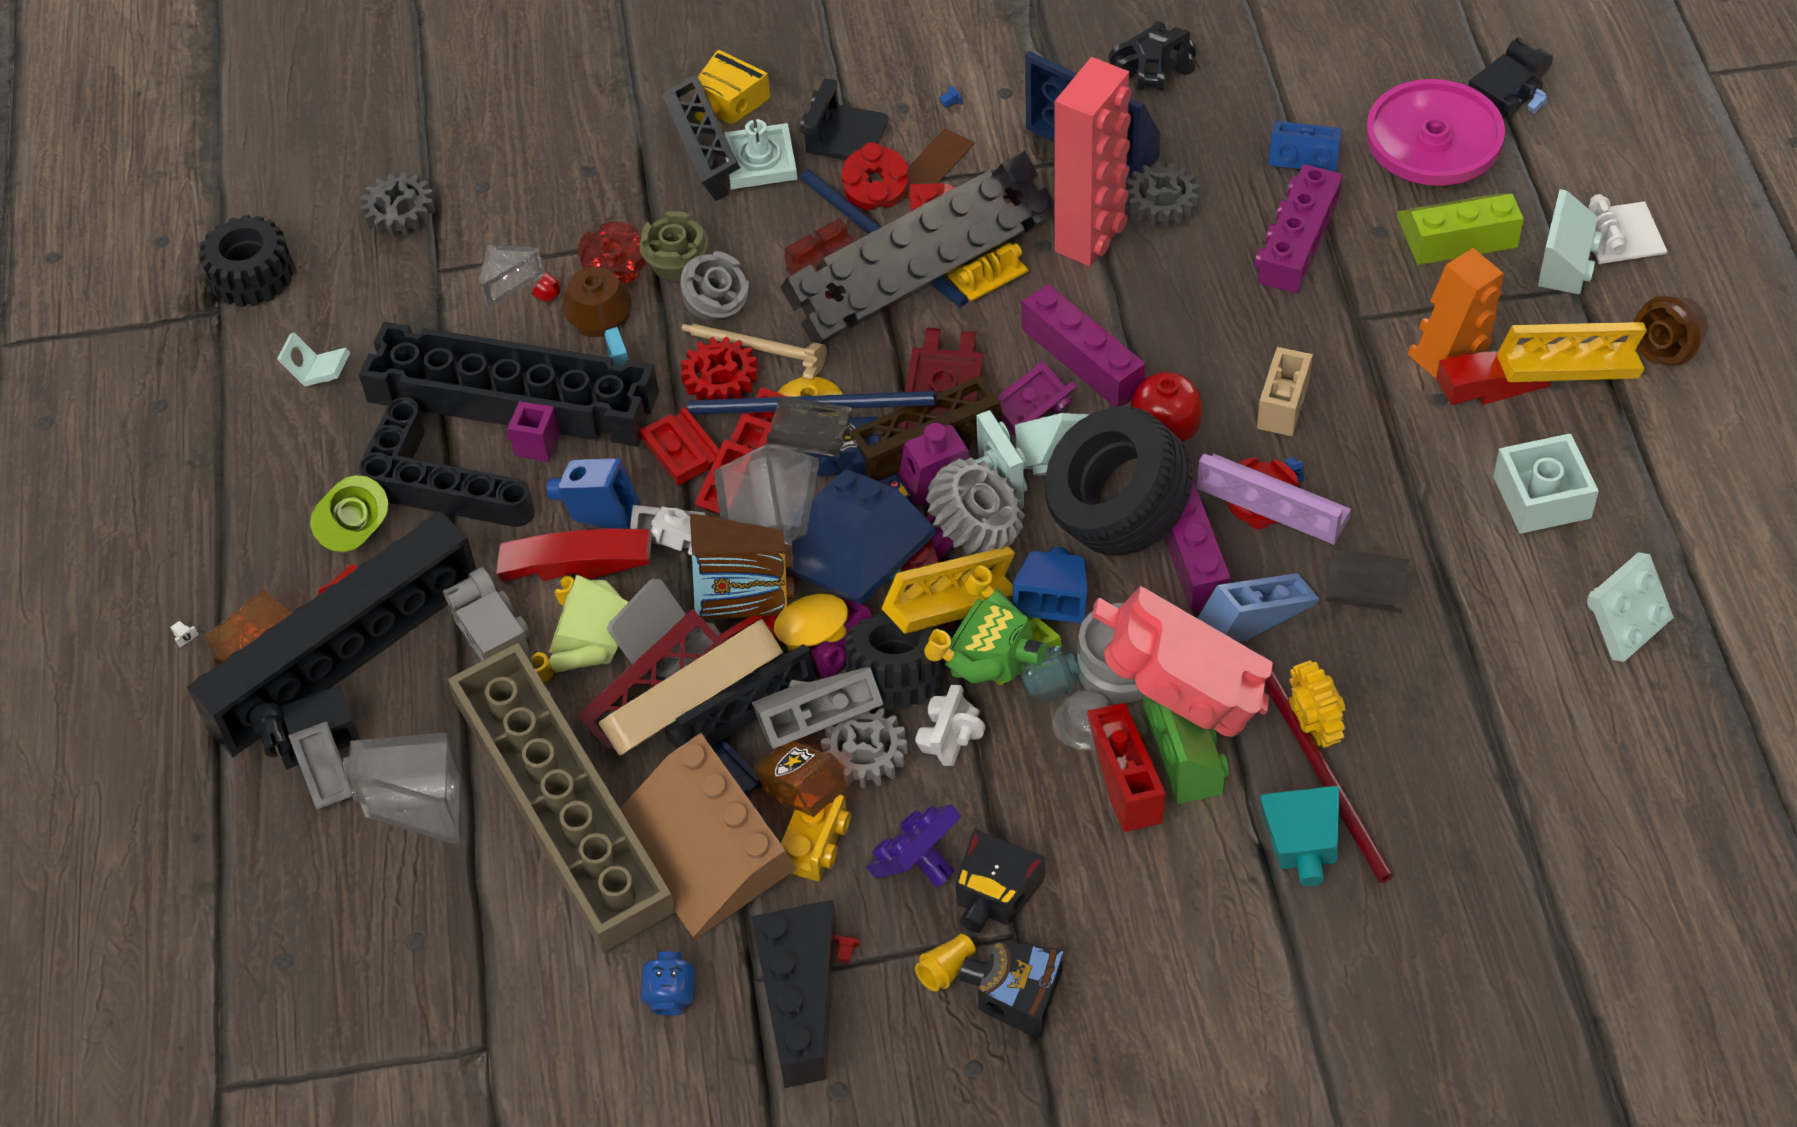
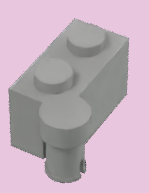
[443,567,531,661]

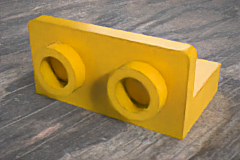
[781,794,851,882]

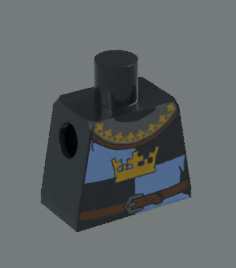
[960,941,1064,1038]

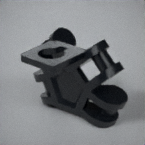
[1108,21,1197,91]

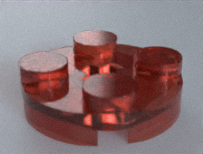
[578,222,646,283]

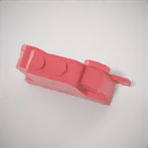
[1092,586,1273,737]

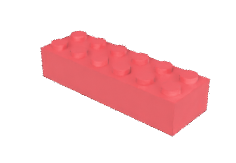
[1055,57,1132,267]

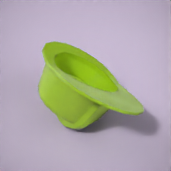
[310,475,388,553]

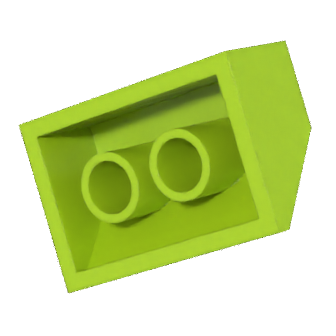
[1397,193,1524,265]

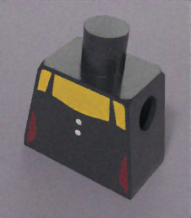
[955,829,1045,933]

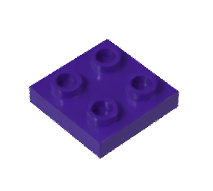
[865,804,962,887]

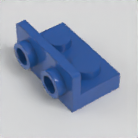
[1268,121,1342,172]

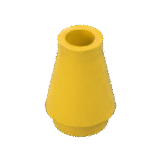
[915,934,976,992]

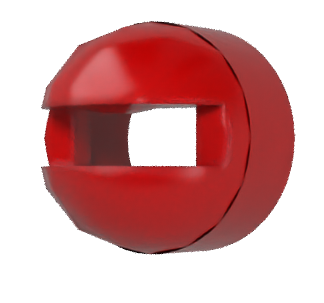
[531,272,561,302]

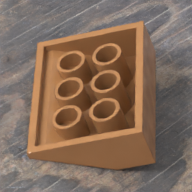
[620,733,796,940]

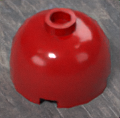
[1130,372,1203,442]

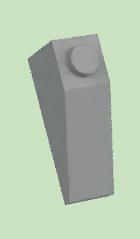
[752,667,883,749]

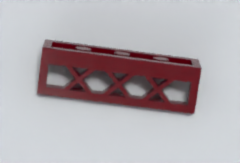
[576,609,724,750]

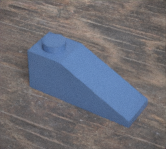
[1197,573,1320,642]

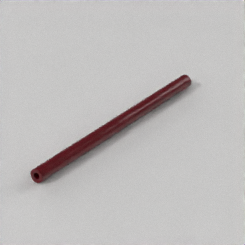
[1260,654,1393,883]

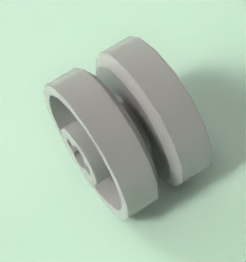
[1077,603,1143,704]

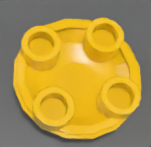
[774,594,848,652]

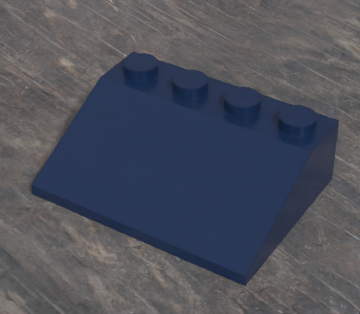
[1025,51,1160,179]

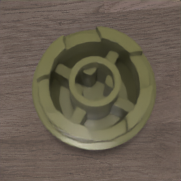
[640,211,708,281]

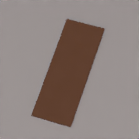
[904,128,975,200]

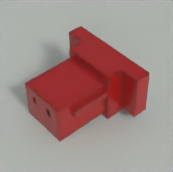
[835,935,861,964]

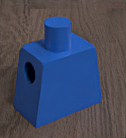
[546,458,641,529]
[1012,547,1087,623]

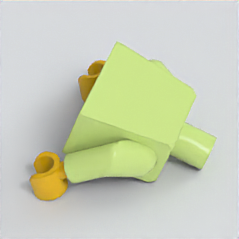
[531,575,628,682]

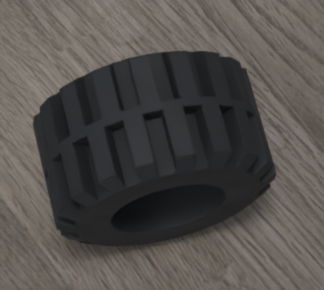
[199,215,294,307]
[845,614,943,709]

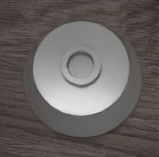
[680,251,749,321]

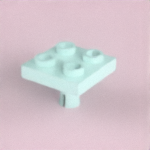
[724,119,798,189]
[975,410,1027,509]
[1587,552,1674,662]

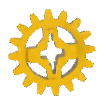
[1289,660,1345,748]

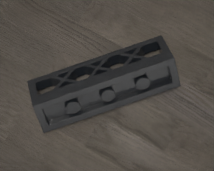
[662,74,741,201]
[665,644,816,749]

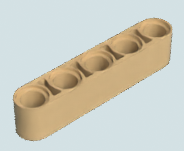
[598,619,783,756]

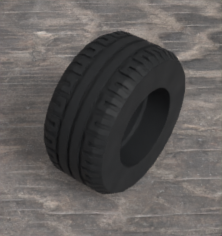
[1045,406,1193,556]

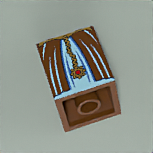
[690,514,794,619]

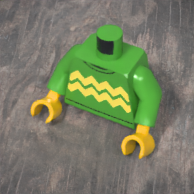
[924,565,1047,684]

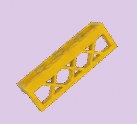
[1497,322,1647,382]
[881,546,1015,634]

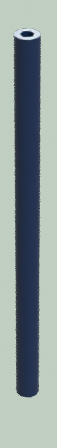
[801,169,969,308]
[688,391,937,415]

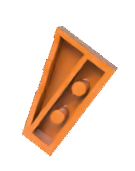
[1407,248,1504,379]

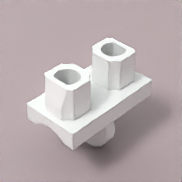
[915,685,986,766]

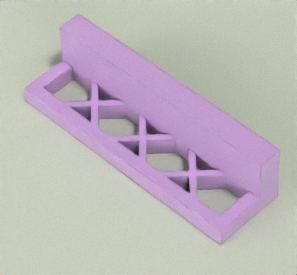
[1197,454,1351,545]

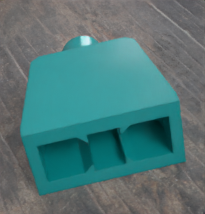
[1260,786,1339,886]

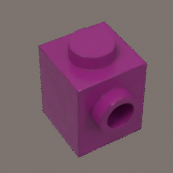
[507,401,560,462]

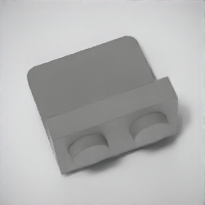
[607,579,721,685]

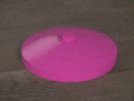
[1366,79,1505,186]

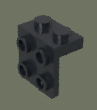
[800,78,888,160]

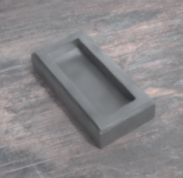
[288,721,354,810]

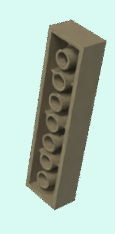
[447,643,675,953]

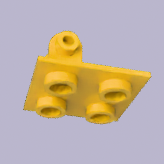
[948,243,1029,302]

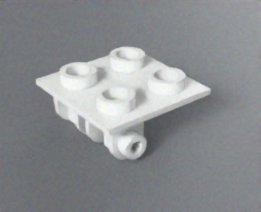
[1588,194,1668,264]

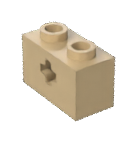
[1257,347,1313,437]

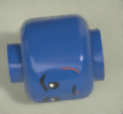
[640,951,696,1016]

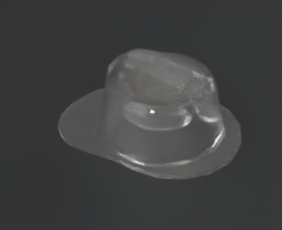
[1052,689,1146,752]

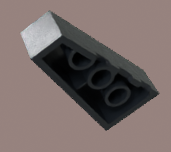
[751,900,836,1088]

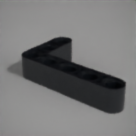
[359,398,535,527]

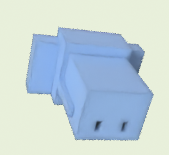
[1527,88,1548,114]

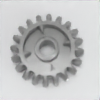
[926,458,1025,555]

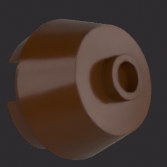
[562,267,632,337]
[1633,296,1708,366]

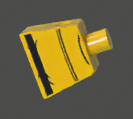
[694,50,771,124]

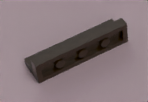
[849,376,1002,481]

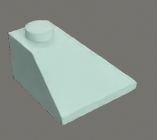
[1015,413,1090,475]

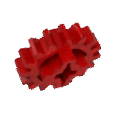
[680,337,758,400]

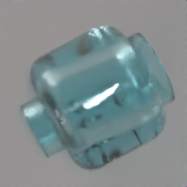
[1019,645,1080,703]

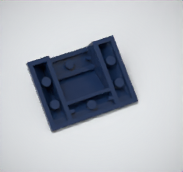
[783,469,937,605]

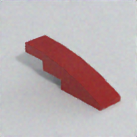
[694,387,792,518]
[496,529,652,582]

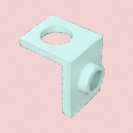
[277,333,350,386]

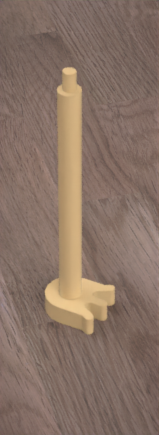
[682,323,827,380]

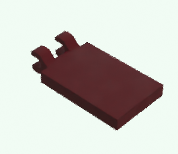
[898,328,984,450]

